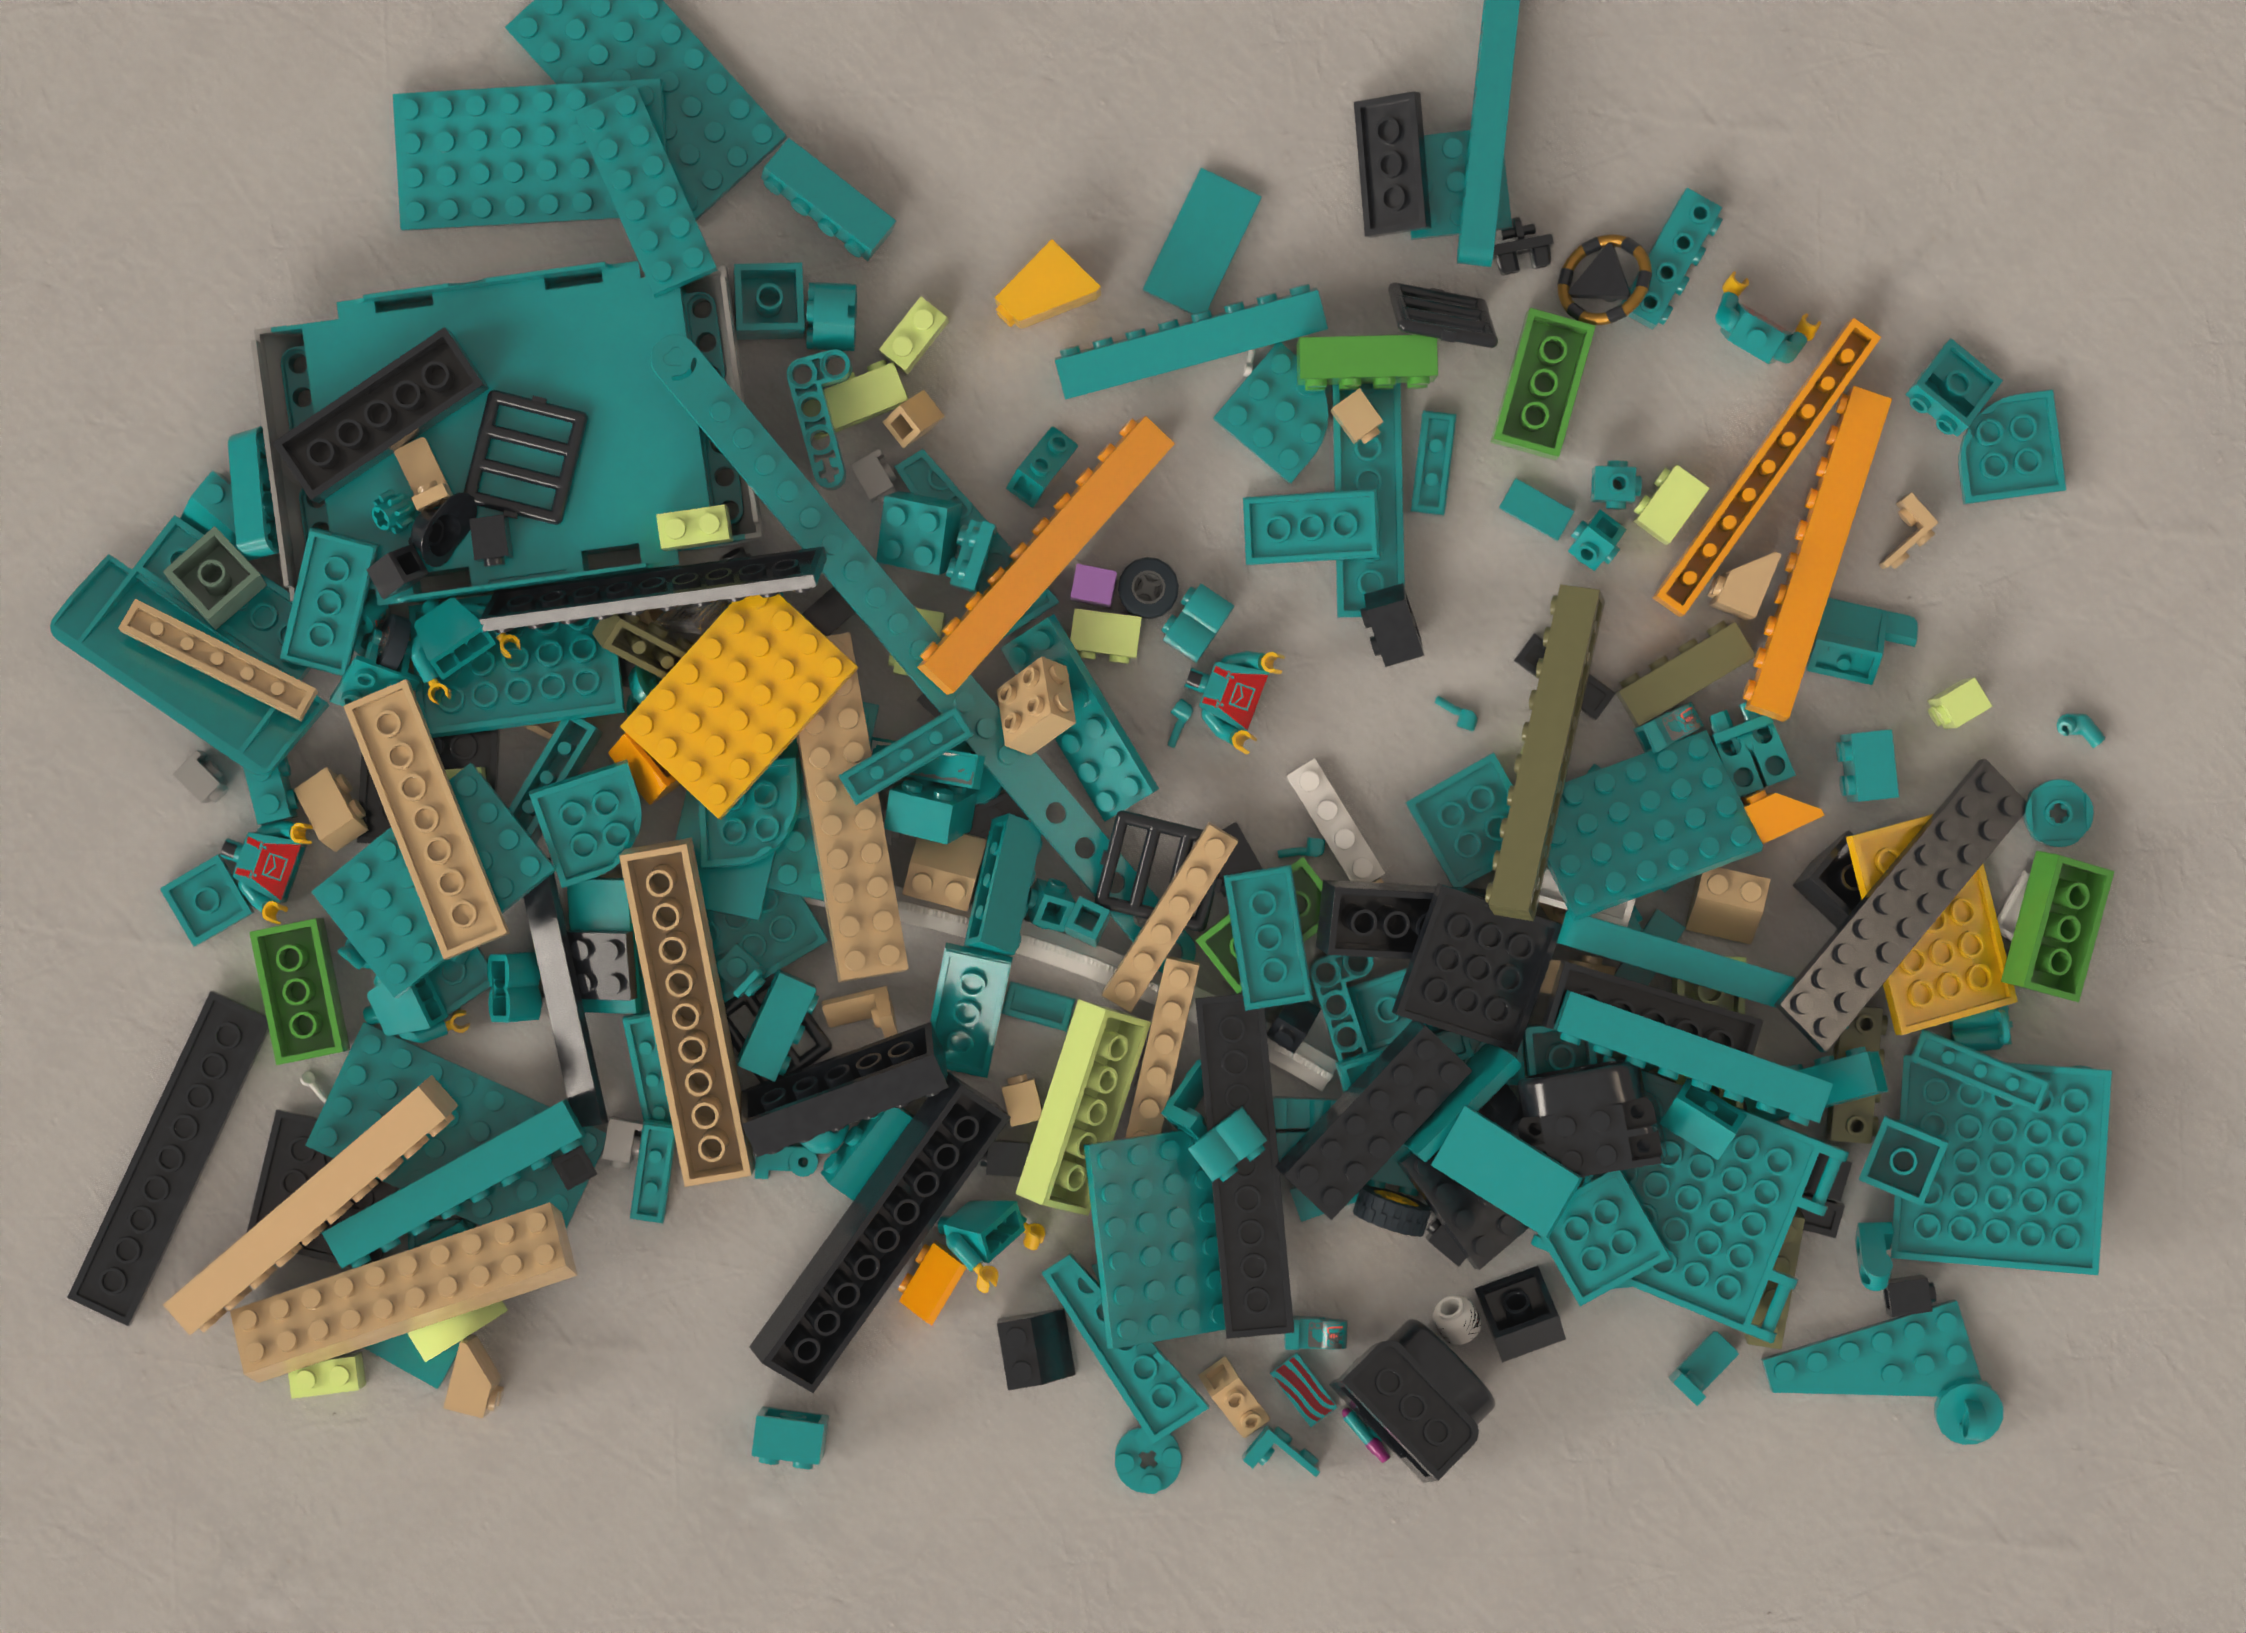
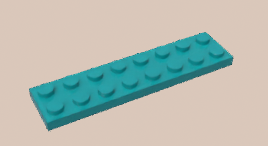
[1332,383,1405,618]

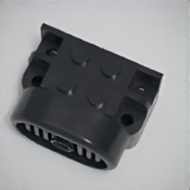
[1518,1059,1667,1177]
[1329,1319,1495,1483]

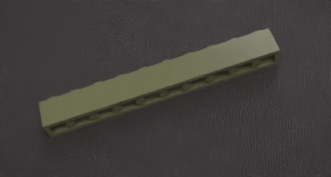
[1485,584,1605,921]

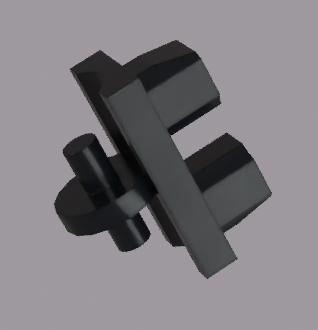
[1493,217,1554,276]

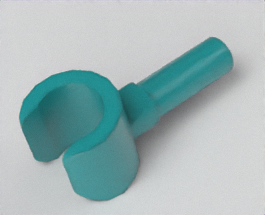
[1434,695,1478,731]
[1167,699,1193,748]
[1278,837,1326,858]

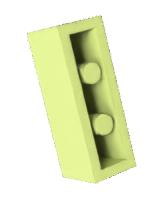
[803,360,908,440]

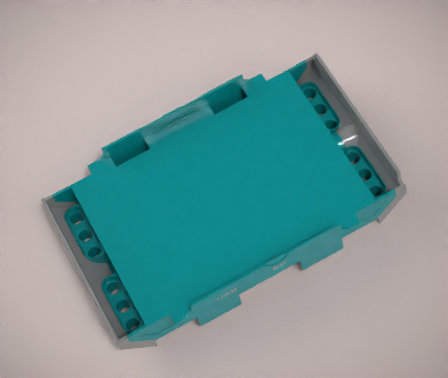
[251,261,764,606]

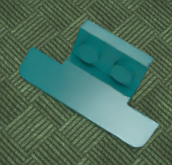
[1806,598,1918,685]

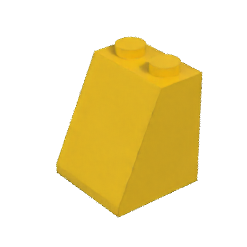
[995,239,1101,329]

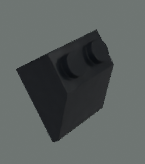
[1792,830,1861,929]
[1474,1265,1566,1363]
[997,1308,1076,1391]

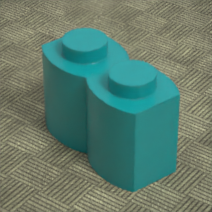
[1161,583,1234,664]
[487,952,542,1023]
[1188,1106,1267,1182]

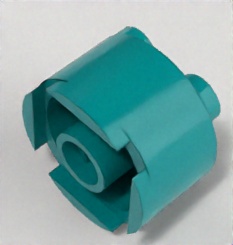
[806,282,857,352]

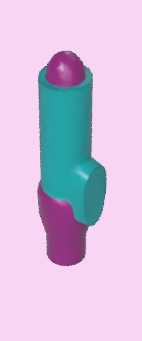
[1342,1408,1391,1463]

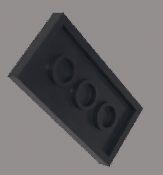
[1354,91,1432,238]

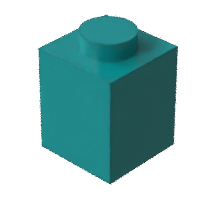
[1065,896,1111,948]

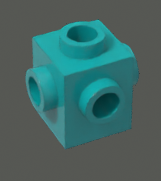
[1591,460,1642,510]
[1568,509,1627,571]
[1027,878,1075,933]

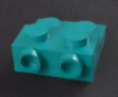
[1905,338,2003,437]
[946,519,998,593]

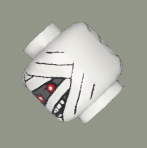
[1432,1295,1482,1345]

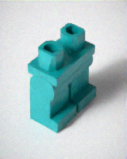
[1709,702,1796,797]
[1273,1096,1339,1162]

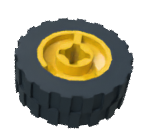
[1353,1185,1432,1237]

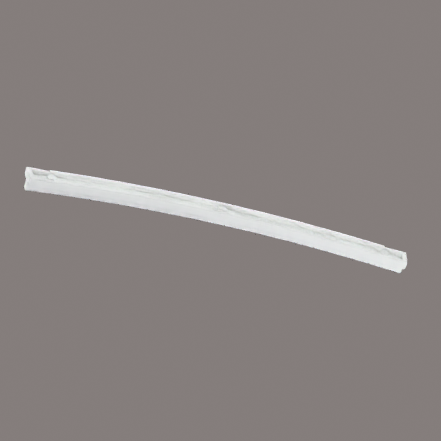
[803,885,1338,1091]

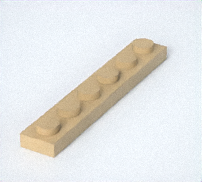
[118,599,318,721]
[1102,822,1238,1013]
[1125,956,1200,1138]

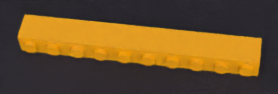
[1652,318,1881,617]
[1743,386,1892,722]
[917,416,1175,695]

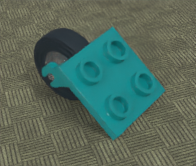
[329,614,420,706]

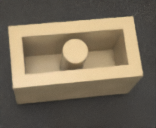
[293,767,369,852]

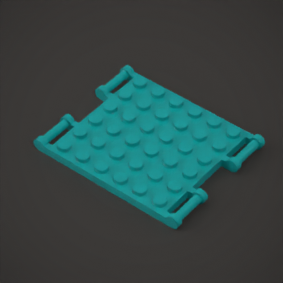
[1531,1055,1850,1343]

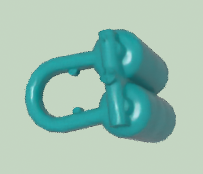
[1949,1005,2013,1052]

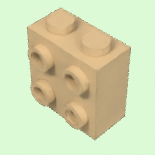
[996,656,1076,756]

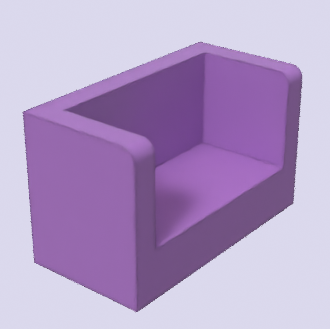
[1070,564,1117,608]

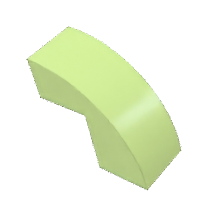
[407,1301,508,1362]

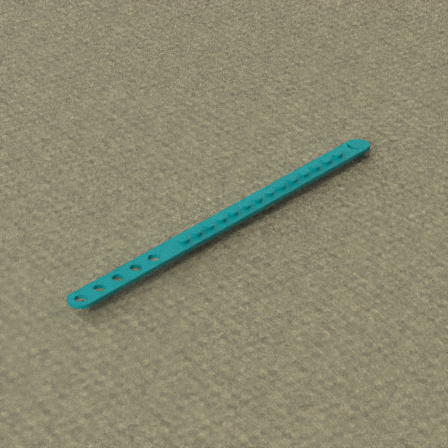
[650,334,1196,973]

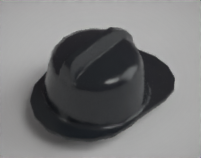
[408,492,477,567]

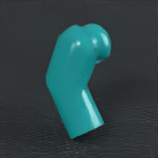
[2057,713,2106,748]

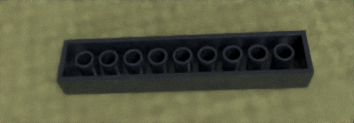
[749,1071,1011,1393]

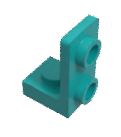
[1006,426,1078,508]
[717,943,767,998]
[1161,1059,1207,1140]
[1668,1331,1739,1406]
[1242,1424,1320,1477]

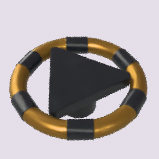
[1557,234,1652,325]

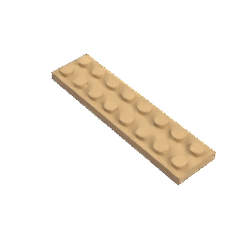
[343,679,510,960]

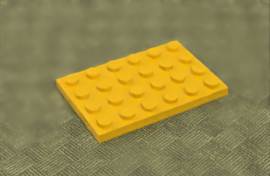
[620,593,859,819]
[1846,814,2018,1036]

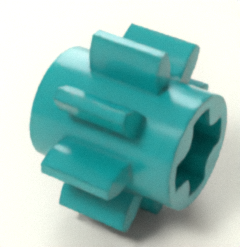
[372,489,415,535]

